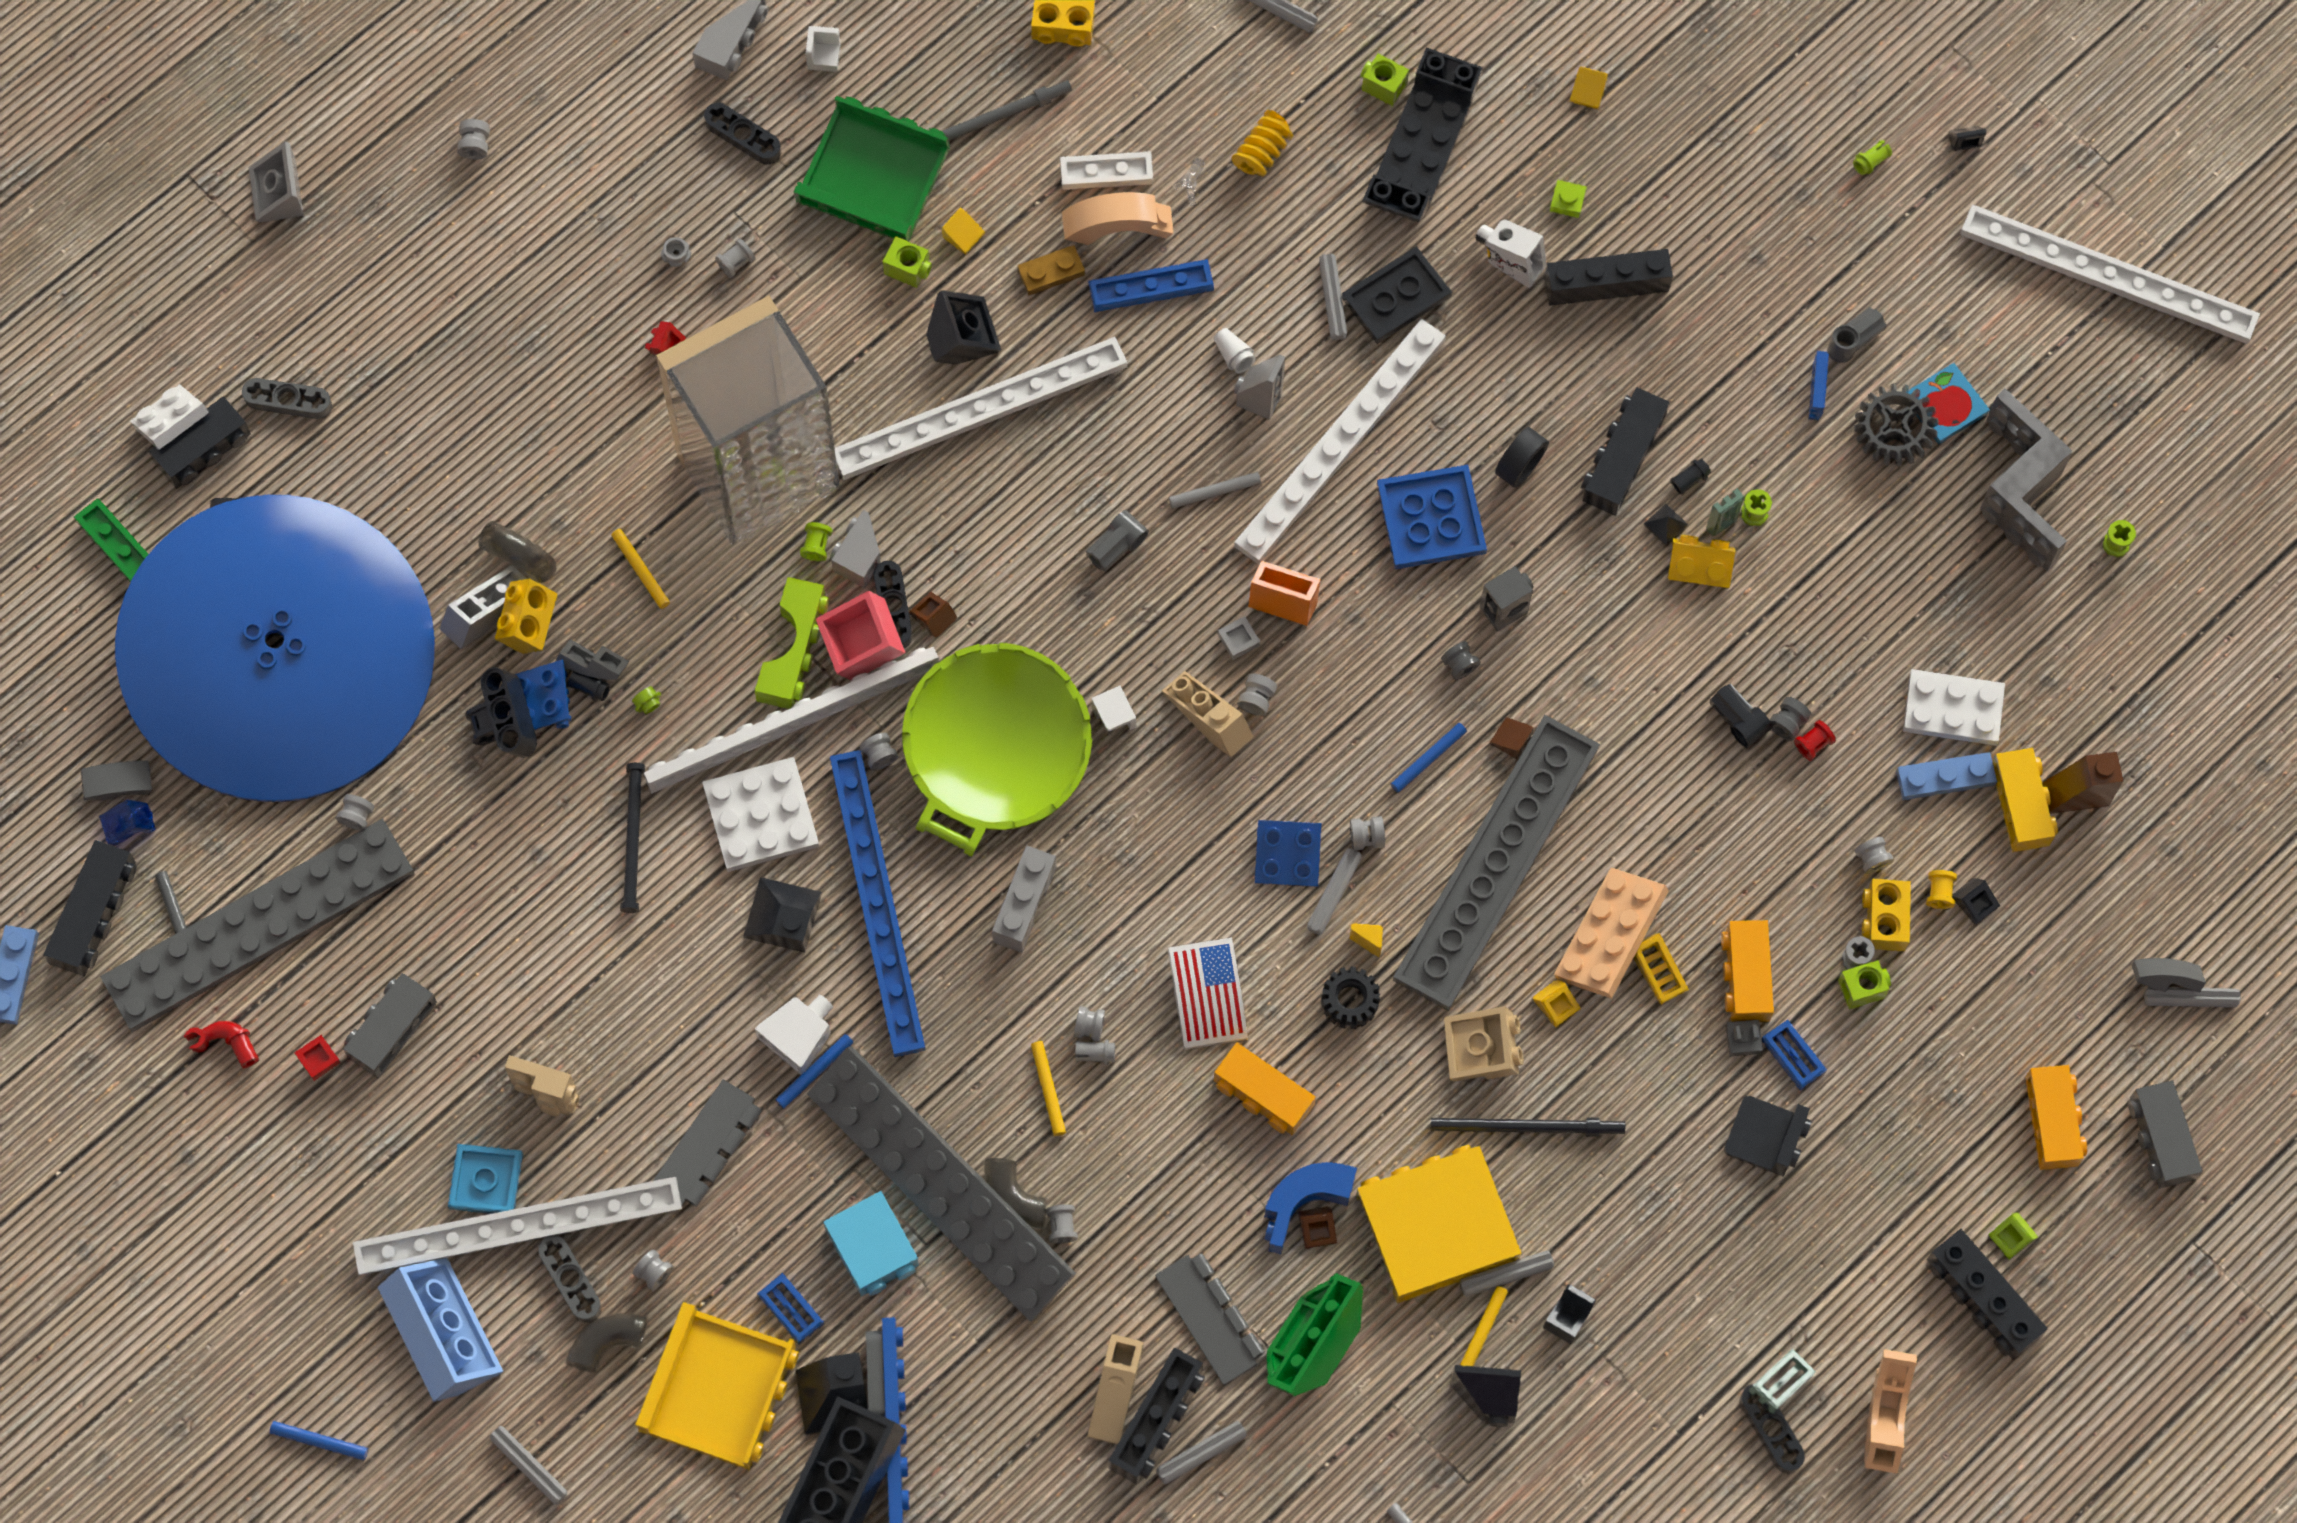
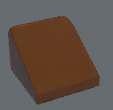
[909,592,957,637]
[1490,717,1534,760]
[1298,1206,1337,1249]

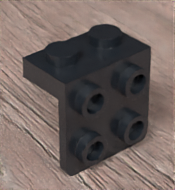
[1724,1096,1812,1177]

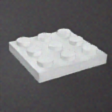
[702,757,819,872]

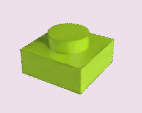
[1550,180,1587,218]

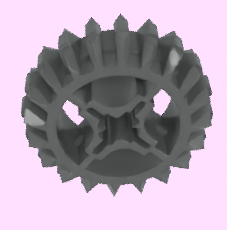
[1854,383,1939,467]

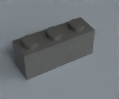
[343,973,437,1079]
[2128,1080,2203,1189]

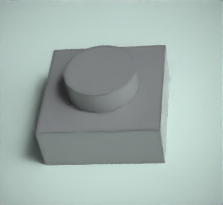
[1217,616,1260,660]

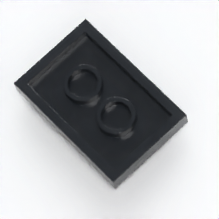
[1342,246,1452,344]

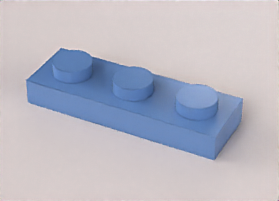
[1896,752,1997,800]
[0,925,39,1025]

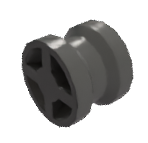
[1441,641,1481,680]

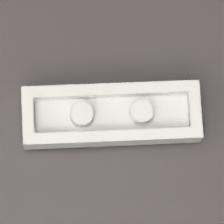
[1060,152,1153,190]

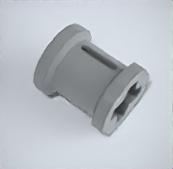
[715,238,756,278]
[1842,936,1875,970]
[1046,1205,1078,1244]

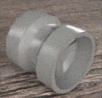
[457,119,490,160]
[1237,673,1277,716]
[1350,816,1385,851]

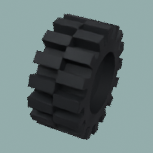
[1321,966,1380,1029]

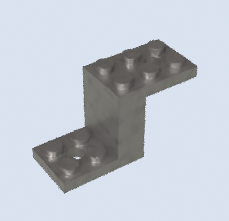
[1980,388,2073,572]

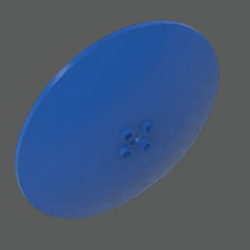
[115,495,435,802]

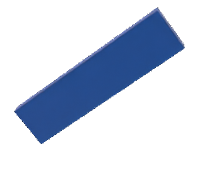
[1088,259,1214,313]

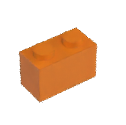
[1248,561,1321,626]

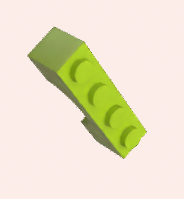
[755,577,829,709]

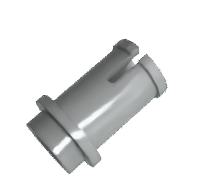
[1075,1040,1115,1065]

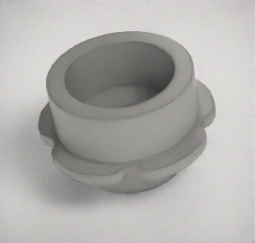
[661,237,691,267]

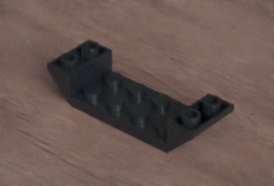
[1362,47,1483,223]

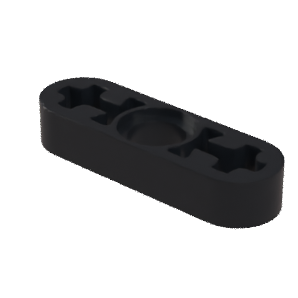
[704,103,781,165]
[874,561,912,648]
[1740,1383,1805,1474]

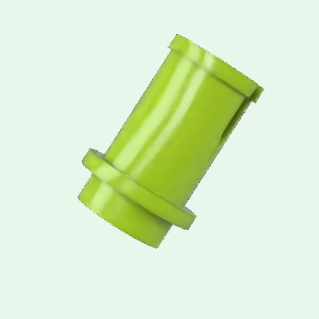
[1853,140,1892,175]

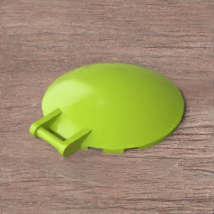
[902,643,1092,857]

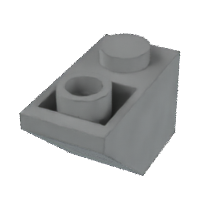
[830,510,881,588]

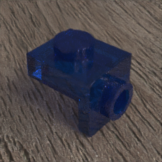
[99,799,156,846]

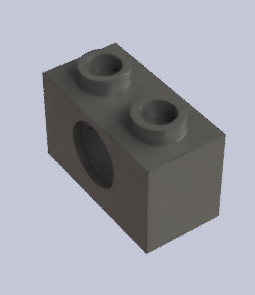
[1480,566,1534,632]

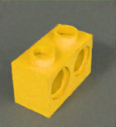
[1031,0,1095,47]
[495,578,558,654]
[1861,879,1911,952]

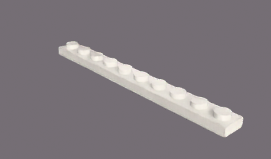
[1960,204,2260,344]
[1234,319,1446,565]
[831,337,1127,481]
[644,647,939,794]
[353,1177,682,1275]

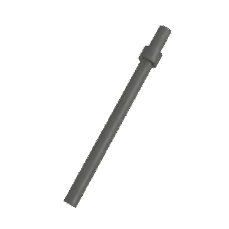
[942,80,1072,141]

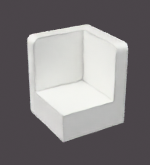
[806,26,841,72]
[1092,686,1136,731]

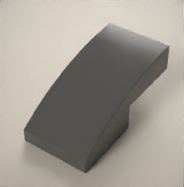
[555,639,629,680]
[81,760,152,800]
[2132,958,2206,993]

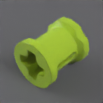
[1741,489,1772,526]
[2102,520,2136,557]
[800,522,833,562]

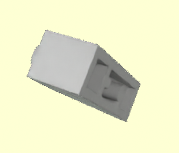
[1234,355,1285,420]
[439,565,527,649]

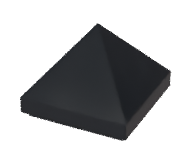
[1644,504,1688,545]

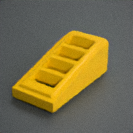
[1633,933,1689,1005]

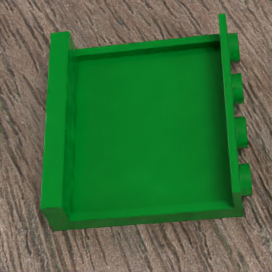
[793,96,950,242]

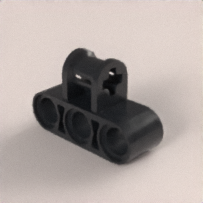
[465,667,537,758]

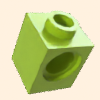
[1360,53,1409,107]
[883,236,932,288]
[1838,960,1891,1010]

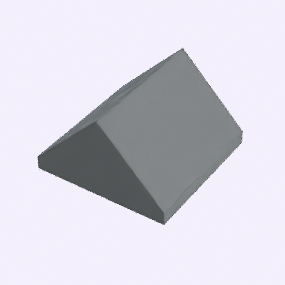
[249,141,304,222]

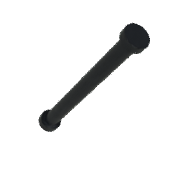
[620,762,645,913]

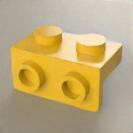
[1667,535,1736,588]

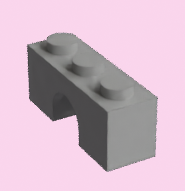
[992,845,1057,953]

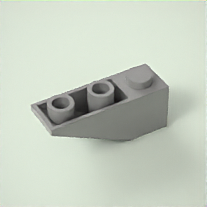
[692,0,769,80]

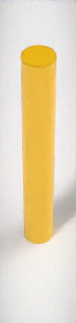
[611,528,670,609]
[1031,1041,1066,1136]
[1460,1286,1508,1366]

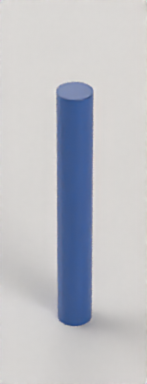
[1390,723,1467,793]
[775,1034,854,1109]
[269,1421,368,1461]

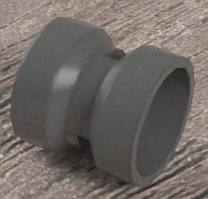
[1770,697,1812,741]

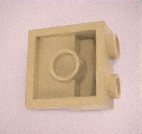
[1444,1006,1524,1082]
[505,1055,580,1116]

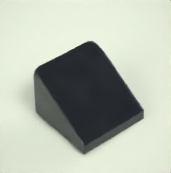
[1948,126,1987,151]
[1952,878,2000,924]

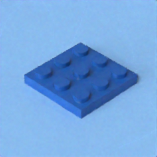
[1377,465,1487,569]

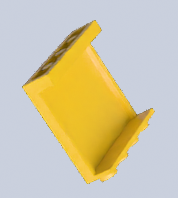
[1356,1145,1522,1304]
[635,1302,799,1470]

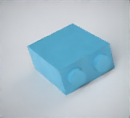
[823,1191,919,1296]

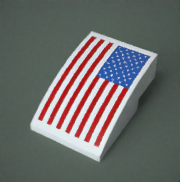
[1168,938,1248,1050]

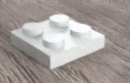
[130,384,209,449]

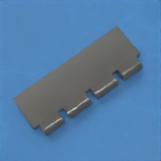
[653,1079,762,1207]
[1155,1253,1265,1386]

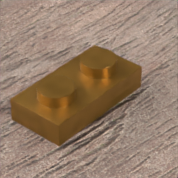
[1017,245,1085,296]

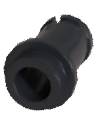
[1670,458,1711,495]
[568,671,611,702]

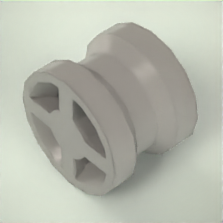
[859,732,899,771]
[336,794,375,831]
[1854,837,1894,874]
[1074,1006,1105,1042]
[632,1249,674,1291]

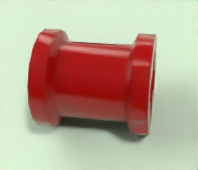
[1794,720,1836,761]

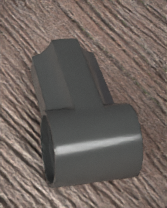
[1827,307,1887,363]
[1086,510,1149,572]

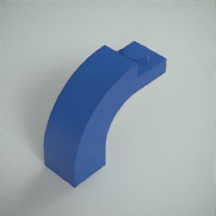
[1264,1162,1357,1254]

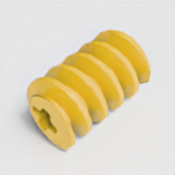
[1231,110,1294,177]

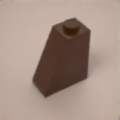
[2042,751,2124,814]

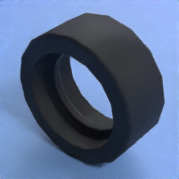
[1495,427,1549,488]

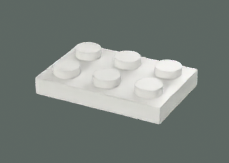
[1903,669,2005,746]

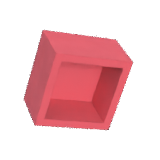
[816,591,905,680]

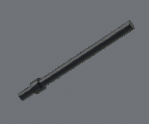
[1430,1117,1626,1137]

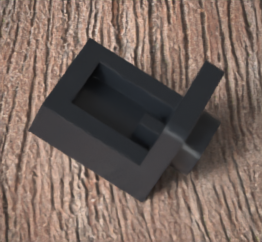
[1542,1284,1596,1344]

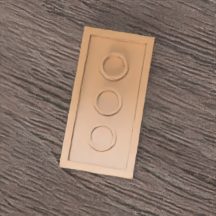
[1554,867,1669,999]

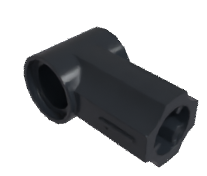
[1709,683,1772,748]

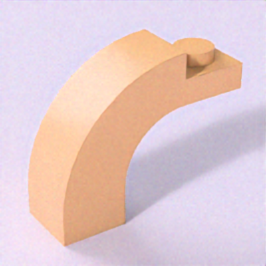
[1062,192,1174,245]
[1865,1349,1917,1474]

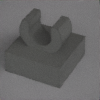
[1725,1020,1763,1057]

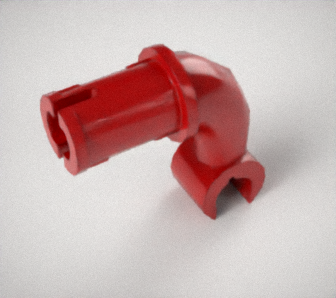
[184,1021,259,1068]

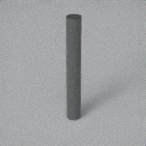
[155,871,187,934]

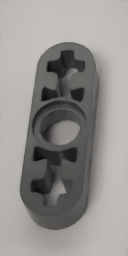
[242,378,332,419]
[539,1235,602,1323]
[866,1330,886,1418]

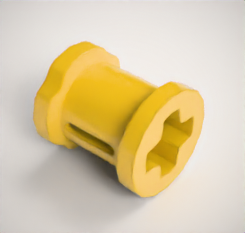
[1926,870,1957,909]

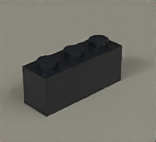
[149,396,251,489]

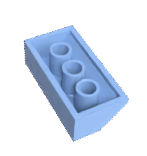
[378,1258,503,1402]

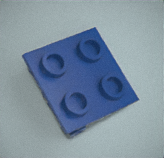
[515,660,572,730]
[1255,820,1322,886]

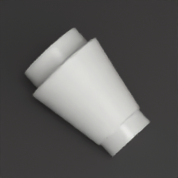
[1214,328,1255,373]

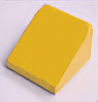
[1570,66,1608,110]
[942,207,985,255]
[1349,923,1383,957]
[1532,980,1581,1027]

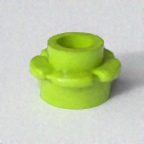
[632,686,662,715]

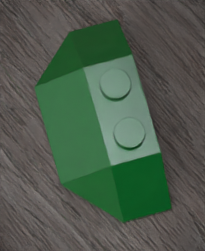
[1267,1273,1363,1396]

